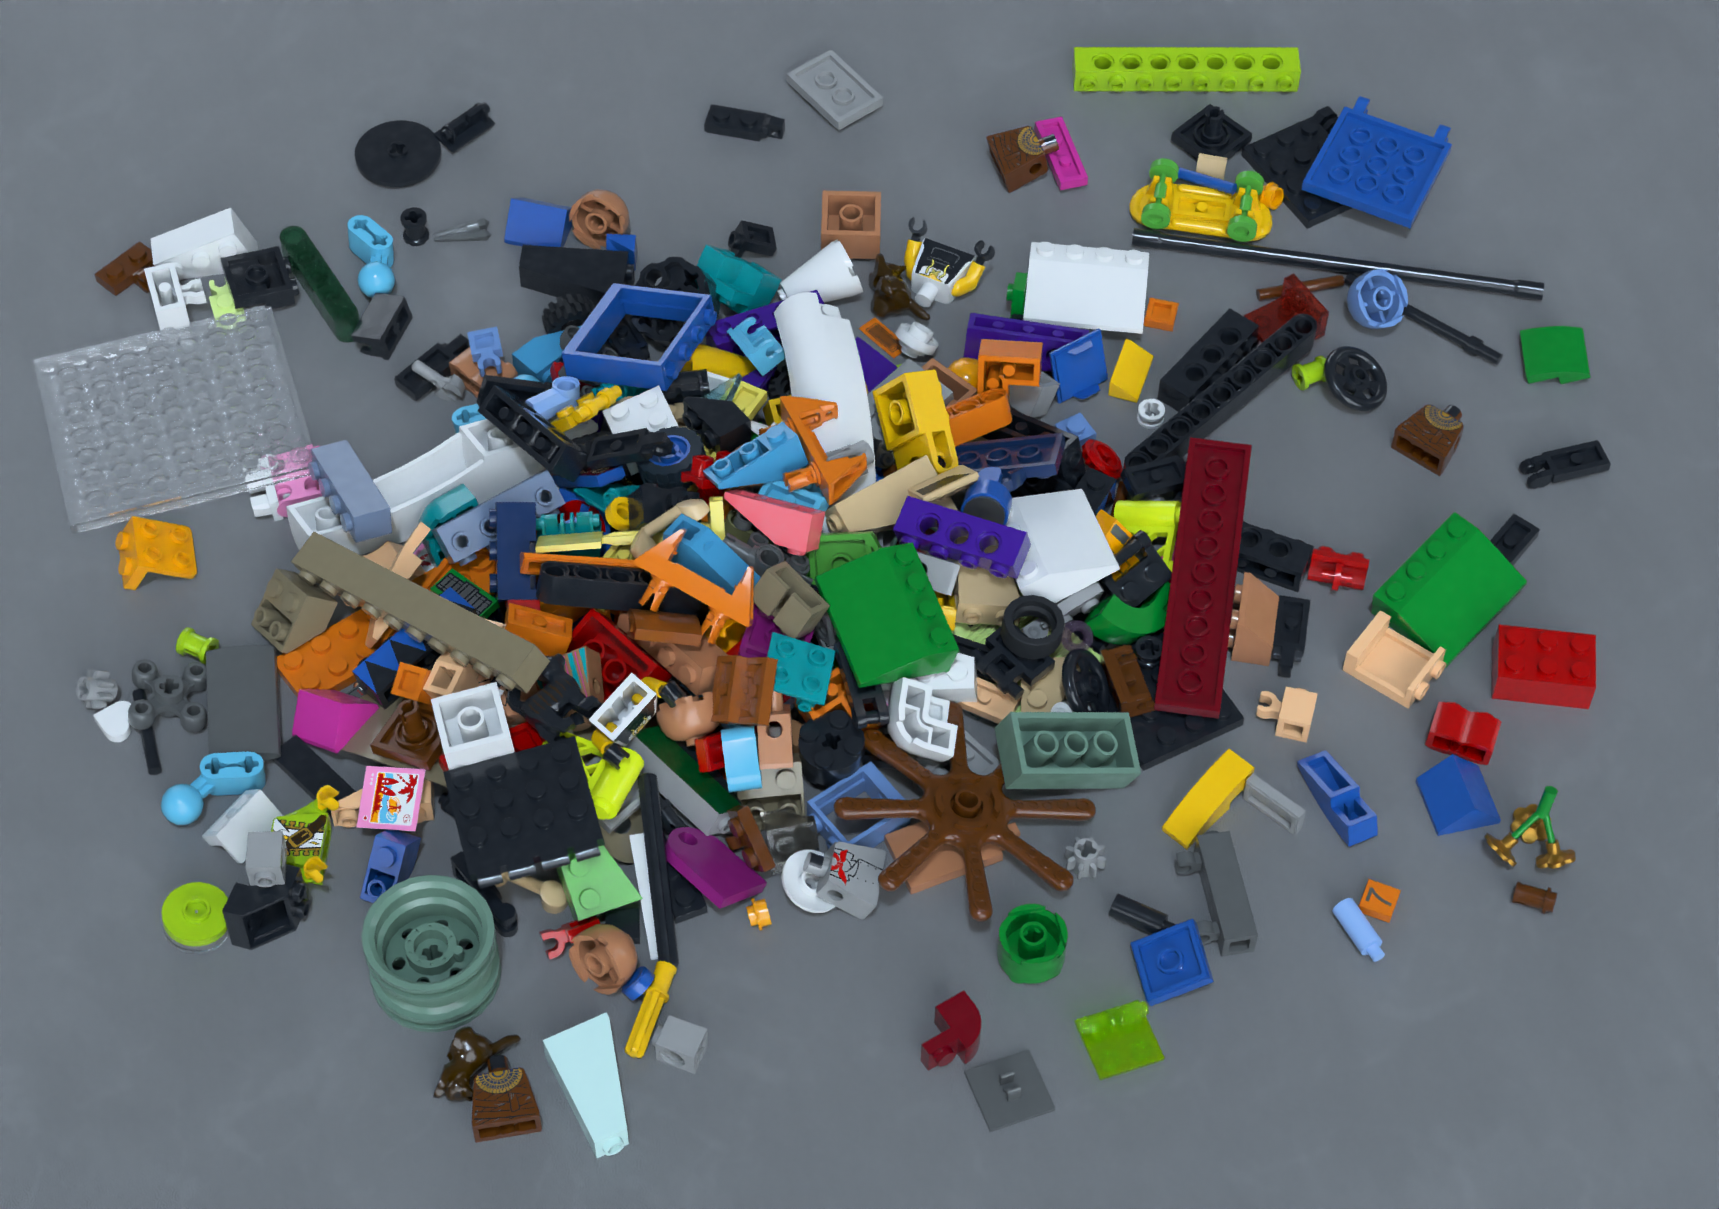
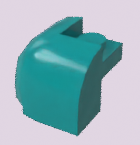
[695,244,782,314]
[419,484,479,568]

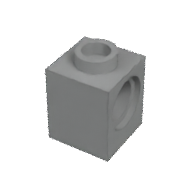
[245,831,287,888]
[652,1015,708,1074]

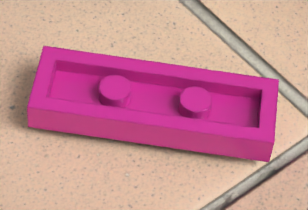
[1034,116,1088,191]

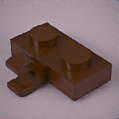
[94,241,154,296]
[725,805,776,872]

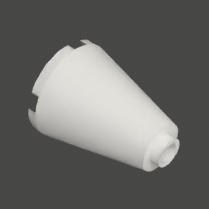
[777,239,863,303]

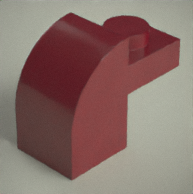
[920,990,982,1071]

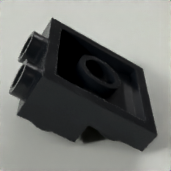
[220,246,299,310]

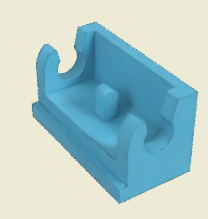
[727,317,785,376]

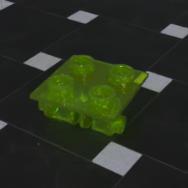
[1074,1000,1165,1080]

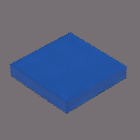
[1130,918,1214,1006]

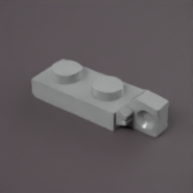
[1021,582,1103,639]

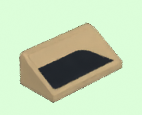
[908,465,980,504]

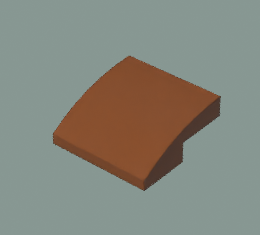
[628,608,702,646]
[711,655,778,726]

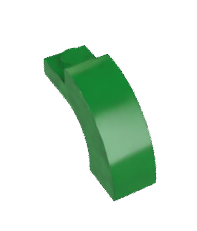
[1082,581,1170,645]

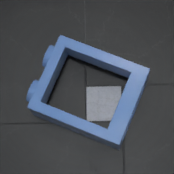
[806,761,911,849]

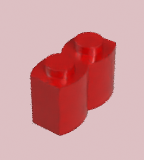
[1425,702,1502,765]

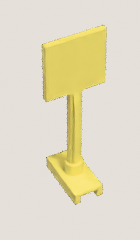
[535,496,726,553]

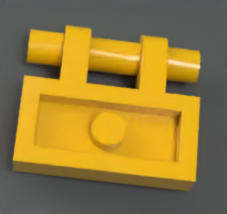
[551,385,622,432]

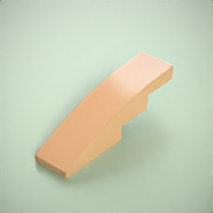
[365,522,431,649]

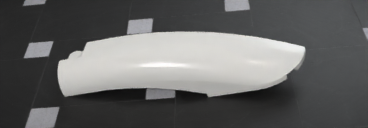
[774,292,877,538]
[286,416,598,555]

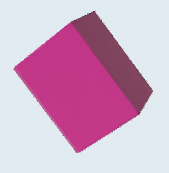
[292,689,379,754]

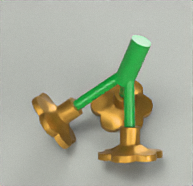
[1484,786,1576,869]

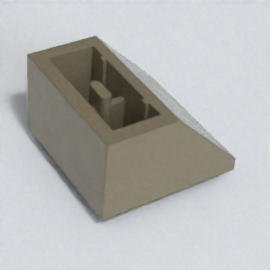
[251,568,338,654]
[736,753,806,830]

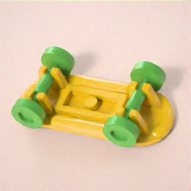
[1129,158,1273,242]

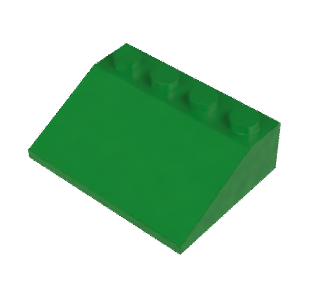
[1371,512,1527,668]
[814,542,959,688]

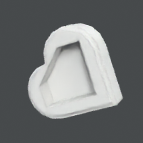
[93,701,131,742]

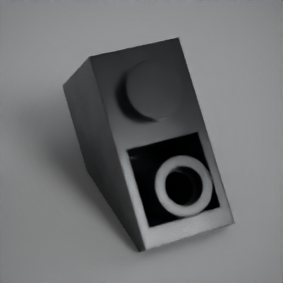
[682,396,751,453]

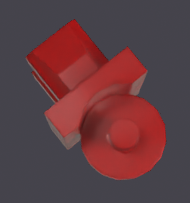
[681,451,731,505]
[1307,546,1370,591]

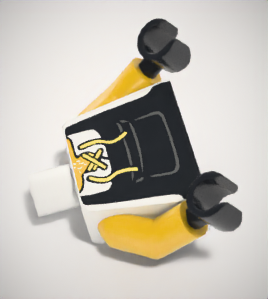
[904,217,995,307]
[589,673,686,770]

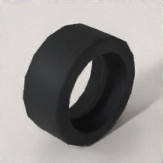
[1000,595,1065,659]

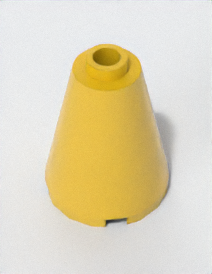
[680,343,756,381]

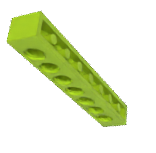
[1072,47,1301,92]

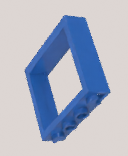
[561,283,717,391]

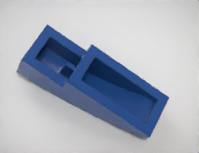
[1297,750,1378,847]

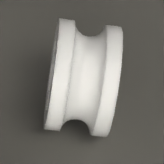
[1137,399,1165,429]

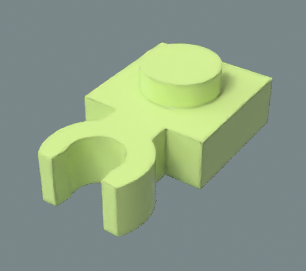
[209,278,246,326]

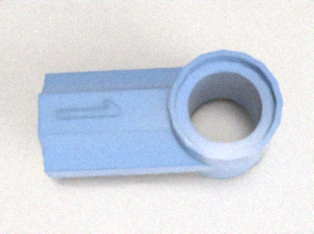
[526,376,580,420]

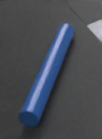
[1177,167,1237,195]

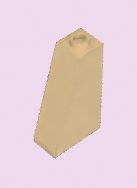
[825,455,958,533]

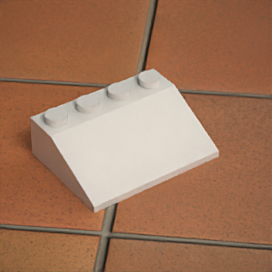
[1023,242,1149,334]
[1005,489,1120,603]

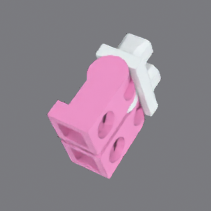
[244,445,322,521]

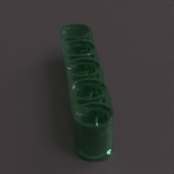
[279,226,360,343]

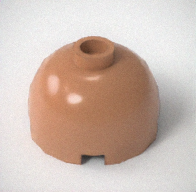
[569,189,630,250]
[655,691,720,747]
[569,924,638,995]

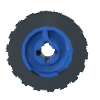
[636,426,706,489]

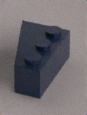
[489,502,537,600]

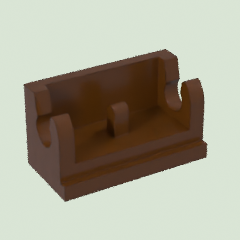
[1101,645,1155,718]

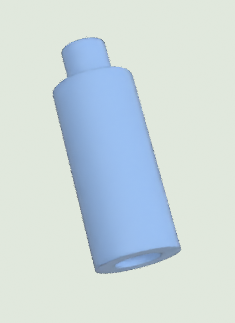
[1332,898,1385,962]

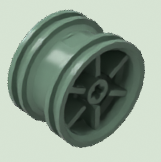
[361,875,502,1032]

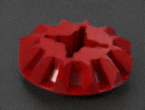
[1081,439,1123,480]

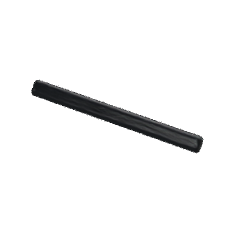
[637,773,679,967]

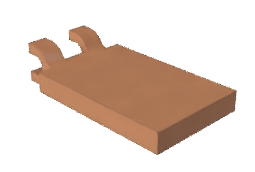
[884,821,1020,895]

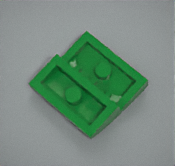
[1520,326,1591,384]

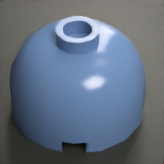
[1346,269,1408,329]

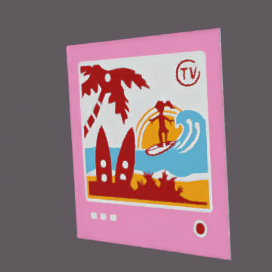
[356,766,426,831]

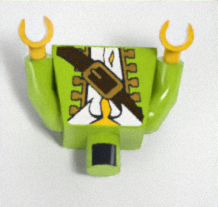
[271,785,339,885]

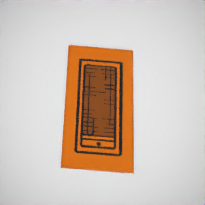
[858,317,902,359]

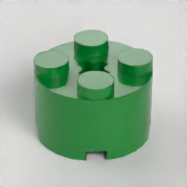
[997,904,1068,984]

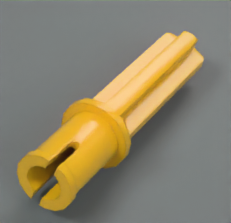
[624,961,677,1058]

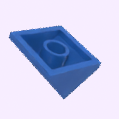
[504,197,573,247]
[1415,754,1501,836]

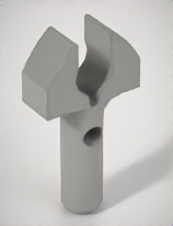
[412,360,465,402]

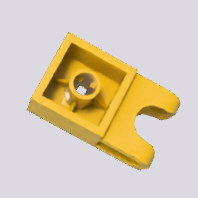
[872,369,959,475]

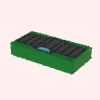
[430,568,500,619]

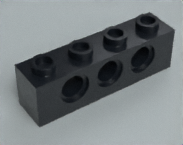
[1157,308,1259,412]
[478,385,589,482]
[1237,521,1314,592]

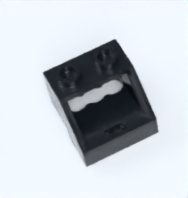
[222,864,311,950]

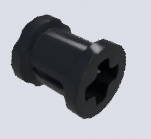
[400,207,429,246]

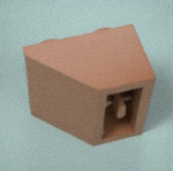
[1228,572,1279,666]

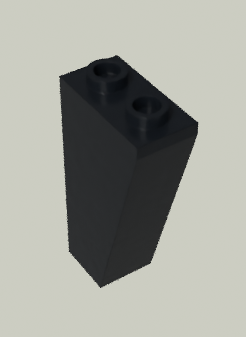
[519,245,634,307]
[982,408,1086,489]

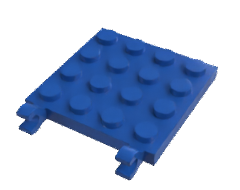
[1301,96,1452,228]

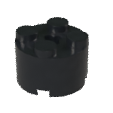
[798,710,865,788]

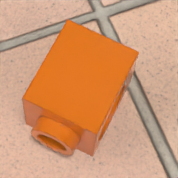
[391,662,432,706]

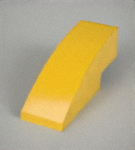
[1162,749,1255,850]

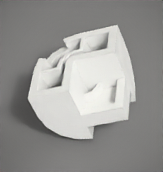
[887,677,958,762]

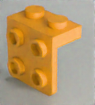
[115,516,197,590]

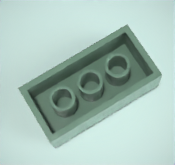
[995,712,1141,789]

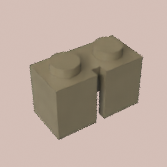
[754,561,830,639]

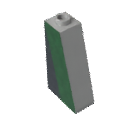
[625,726,743,836]

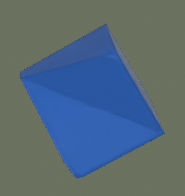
[606,234,637,271]

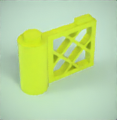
[1114,500,1181,580]
[542,732,644,820]

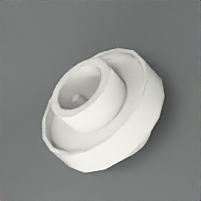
[895,322,939,358]

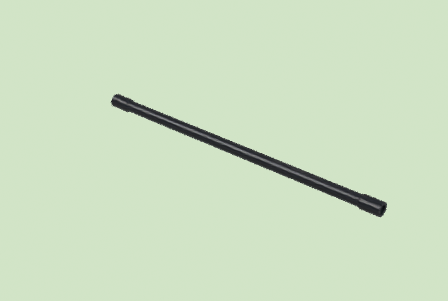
[1132,228,1544,300]

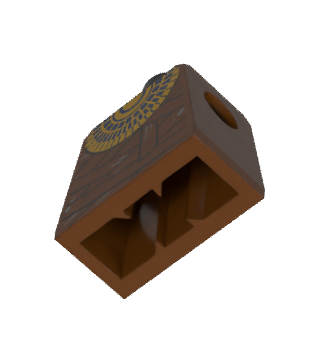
[986,126,1059,193]
[1391,404,1464,477]
[472,1055,542,1143]

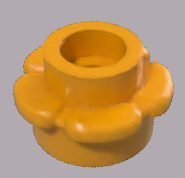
[1258,182,1284,210]
[746,898,772,931]

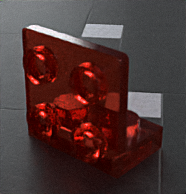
[1244,273,1329,343]

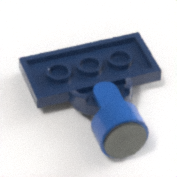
[938,433,1066,525]

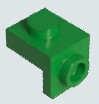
[1006,272,1028,318]

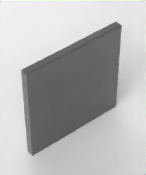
[964,1049,1055,1132]

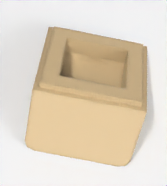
[1194,153,1227,187]

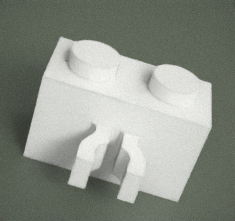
[144,262,207,335]

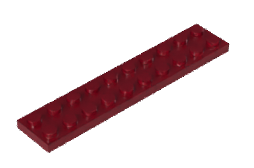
[1154,437,1252,719]

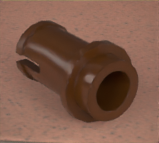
[1512,882,1557,914]

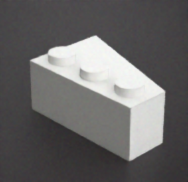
[151,208,258,280]
[881,653,977,704]

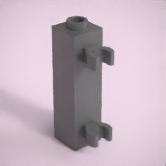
[1174,831,1258,957]

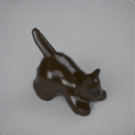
[869,254,930,321]
[433,1026,521,1102]

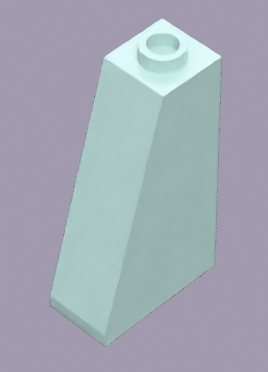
[543,1012,629,1158]

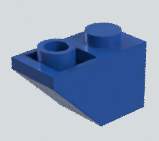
[360,830,421,903]

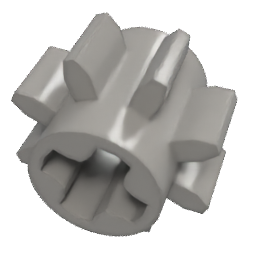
[76,670,118,709]
[1065,836,1106,879]

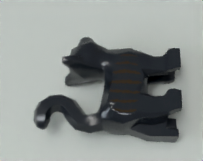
[490,653,602,744]

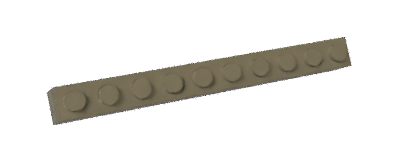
[291,532,550,693]

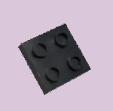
[1171,104,1252,160]

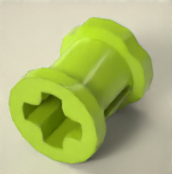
[1292,355,1326,390]
[176,627,219,664]

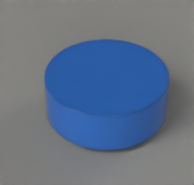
[622,966,655,1001]

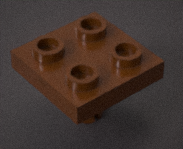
[370,698,443,771]

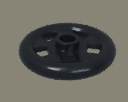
[1324,346,1387,411]
[1062,648,1110,712]

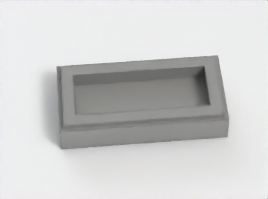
[1243,773,1306,835]

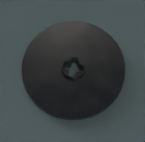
[355,120,441,187]

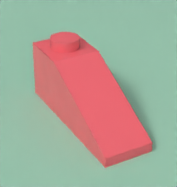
[724,489,825,556]

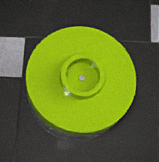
[162,882,229,955]

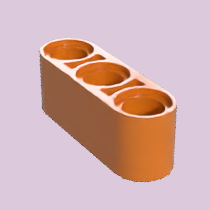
[945,388,1012,447]

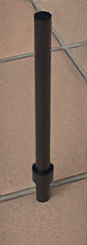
[1344,273,1503,365]

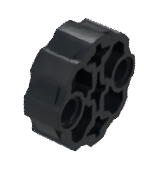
[631,257,720,348]

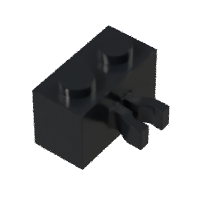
[628,483,701,531]

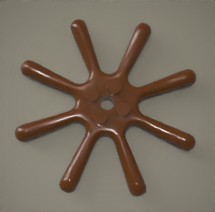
[834,701,1096,922]

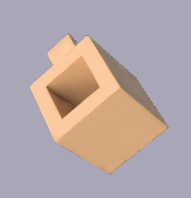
[1256,686,1318,743]

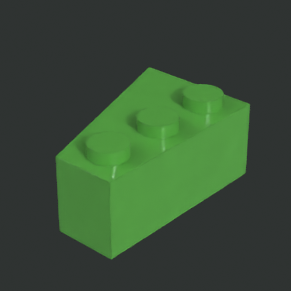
[556,845,643,921]

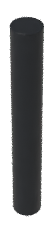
[132,689,162,775]

